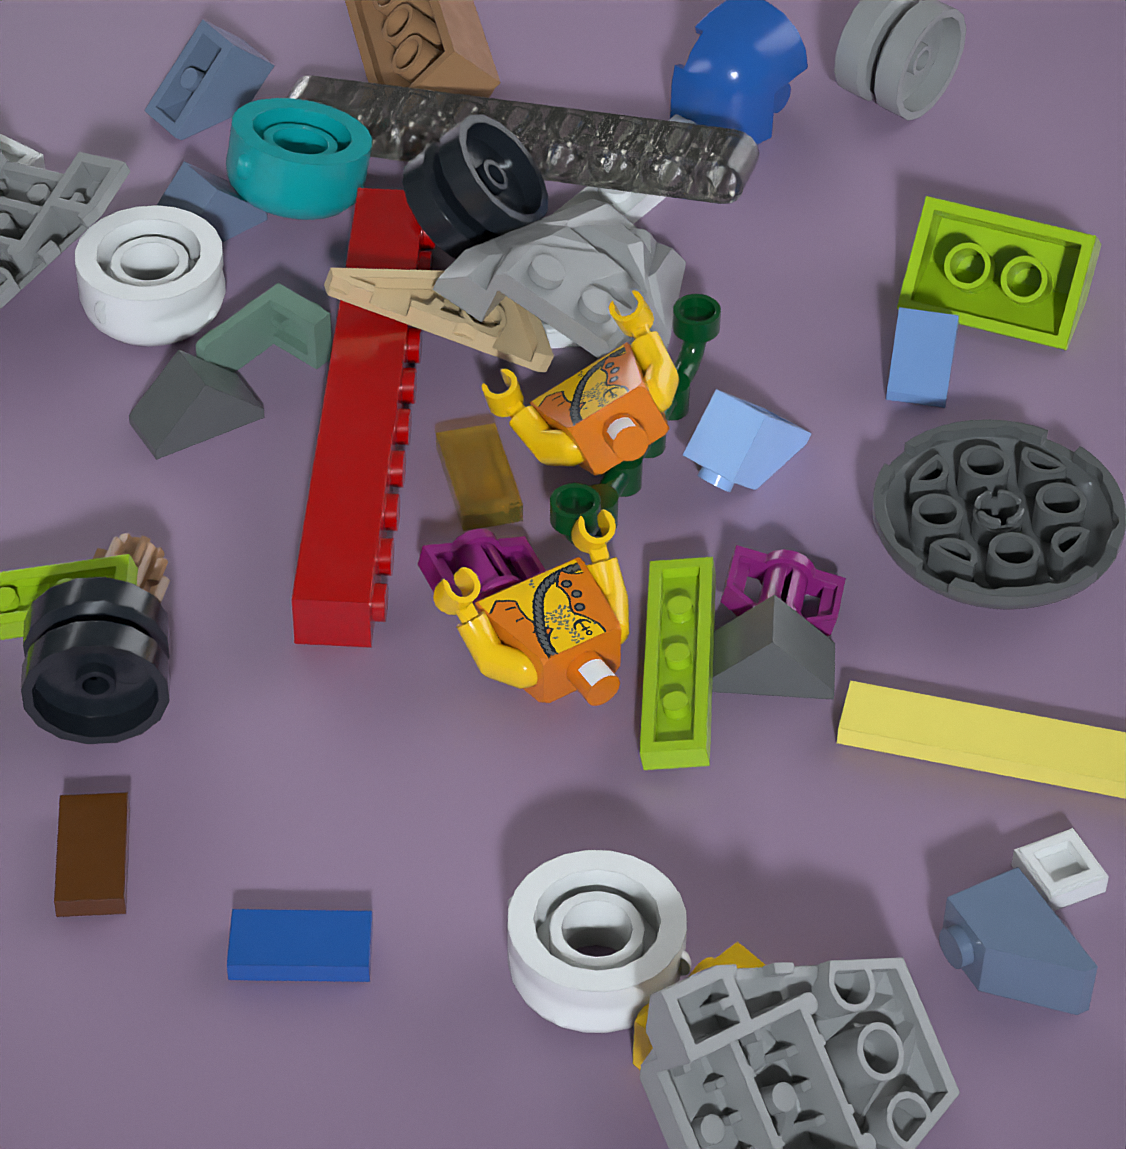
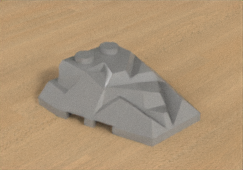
[0,150,131,309]
[433,199,686,361]
[639,957,960,1149]

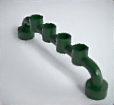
[550,294,721,545]

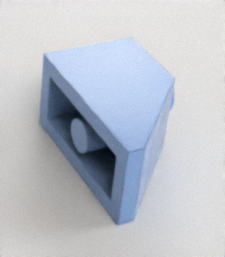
[683,389,812,492]

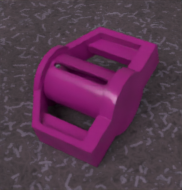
[417,529,546,606]
[720,545,846,636]

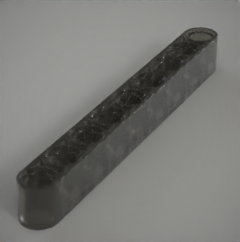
[286,75,760,204]

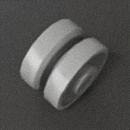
[834,0,966,121]

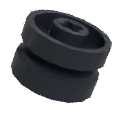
[402,115,549,259]
[21,577,170,744]

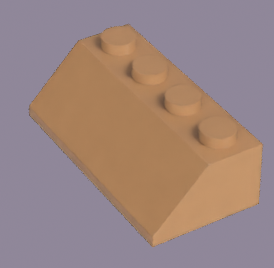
[345,0,501,128]

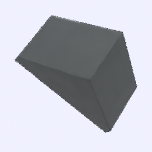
[129,350,265,460]
[712,595,835,700]

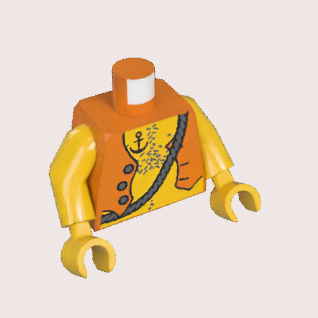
[482,290,679,476]
[433,509,629,706]

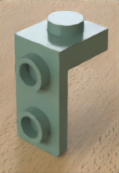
[196,283,332,373]

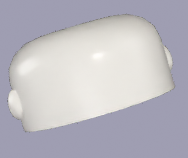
[75,205,226,347]
[508,850,691,1033]

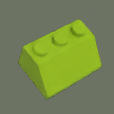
[896,196,1102,351]

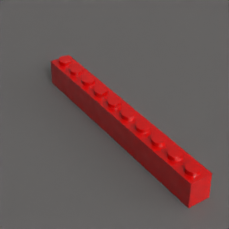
[291,188,436,648]

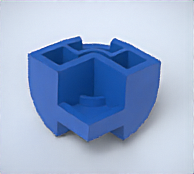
[670,0,808,149]

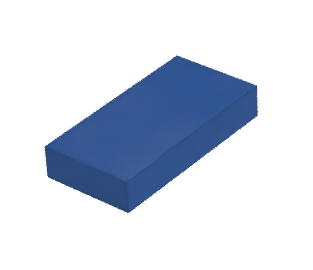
[227,909,373,982]

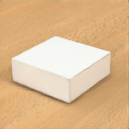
[1011,828,1109,911]

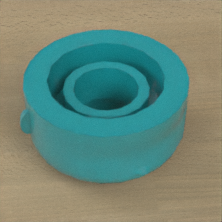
[226,98,372,220]

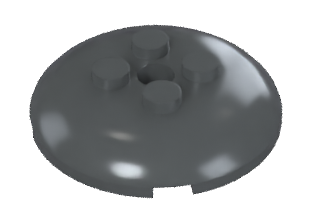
[872,419,1126,610]

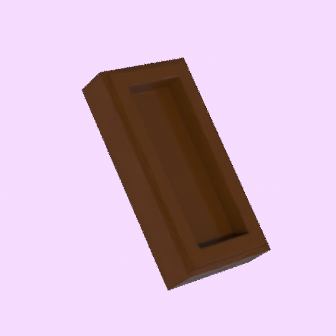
[54,792,130,917]

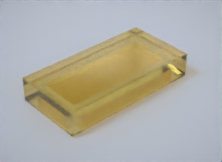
[436,423,523,531]

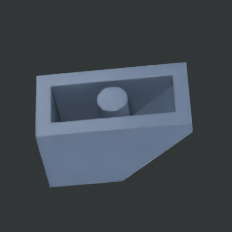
[144,19,275,140]
[939,867,1098,1015]

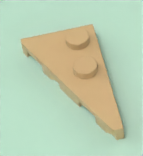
[324,268,554,372]

